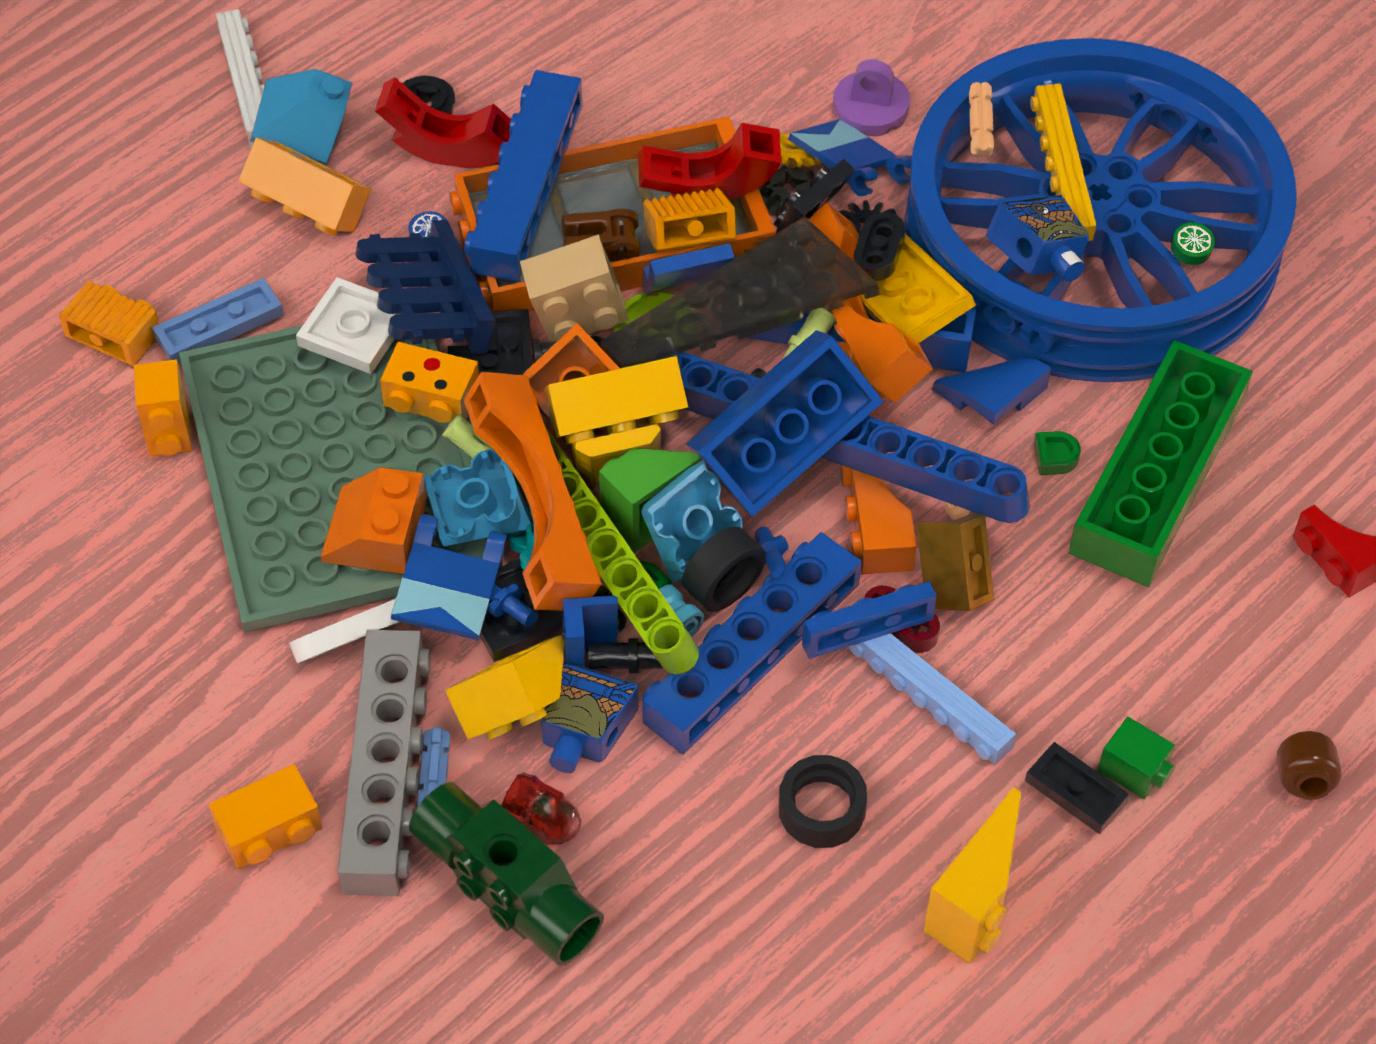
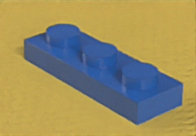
[802,581,937,659]

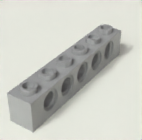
[338,630,431,896]

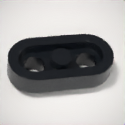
[854,212,905,281]

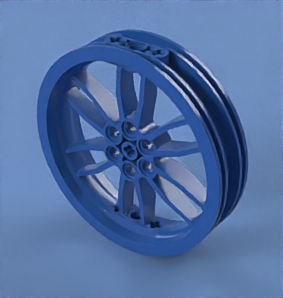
[905,38,1297,382]

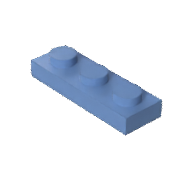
[152,278,284,363]

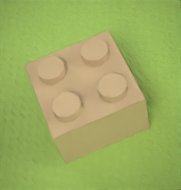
[520,235,629,341]

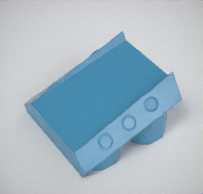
[424,449,533,547]
[641,460,743,583]

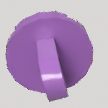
[833,59,910,135]

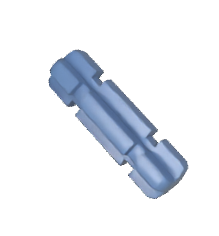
[417,727,451,807]

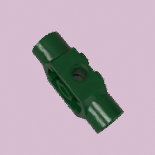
[409,782,604,966]

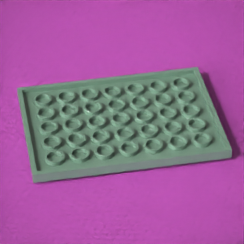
[179,313,503,633]

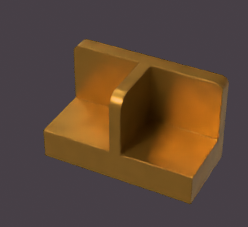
[917,514,994,611]

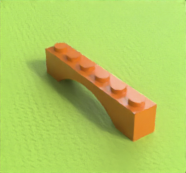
[792,202,933,403]
[837,342,917,574]
[464,372,601,611]

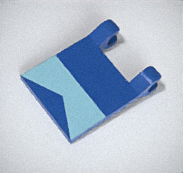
[788,119,912,196]
[391,514,507,640]

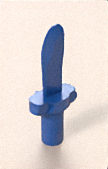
[755,527,789,580]
[488,584,538,627]

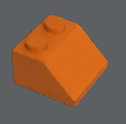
[321,467,427,574]

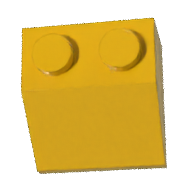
[445,635,565,740]

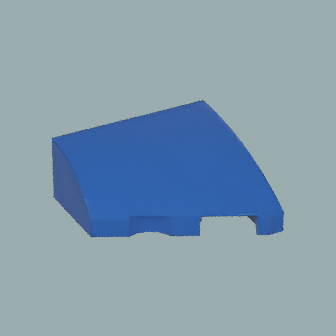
[933,357,1051,425]

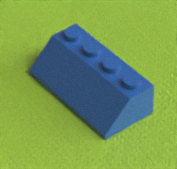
[686,330,884,517]

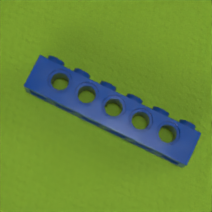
[642,532,862,755]

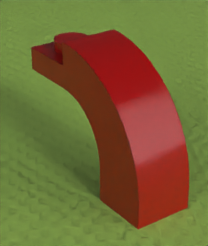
[375,77,511,168]
[638,122,782,200]

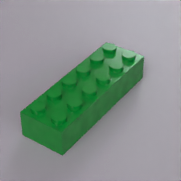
[1068,340,1253,587]

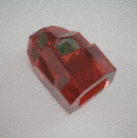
[501,772,582,845]

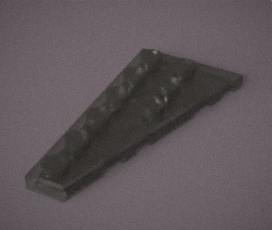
[600,216,880,369]

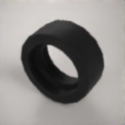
[682,526,766,611]
[779,755,867,848]

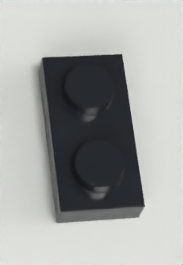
[1025,742,1129,834]

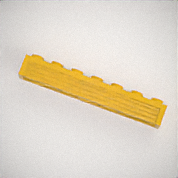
[1030,83,1097,241]

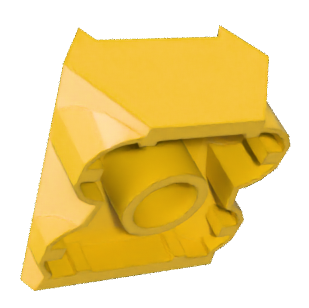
[571,424,661,489]

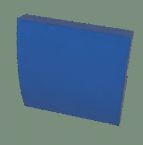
[642,243,735,293]

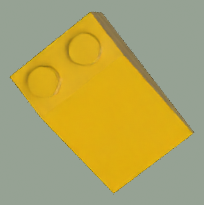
[923,787,1021,964]

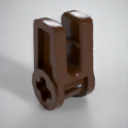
[561,208,641,262]

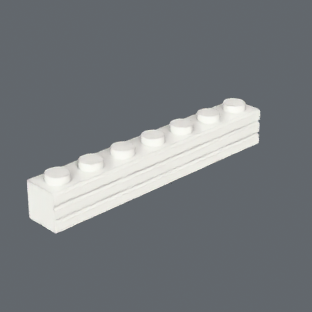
[216,9,264,148]

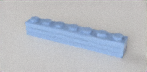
[849,633,1016,764]

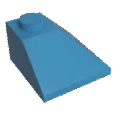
[250,69,352,166]

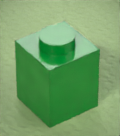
[1097,716,1175,800]

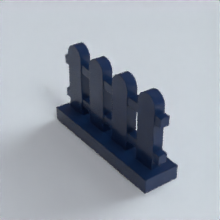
[355,220,495,354]

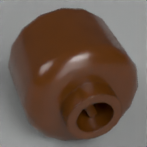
[1277,731,1341,800]

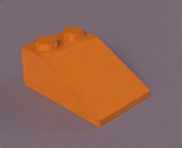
[522,323,650,438]

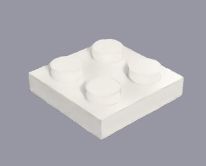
[296,277,397,374]

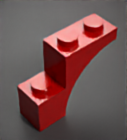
[1293,504,1376,597]

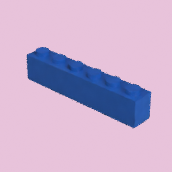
[464,70,582,282]

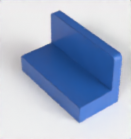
[563,596,618,667]

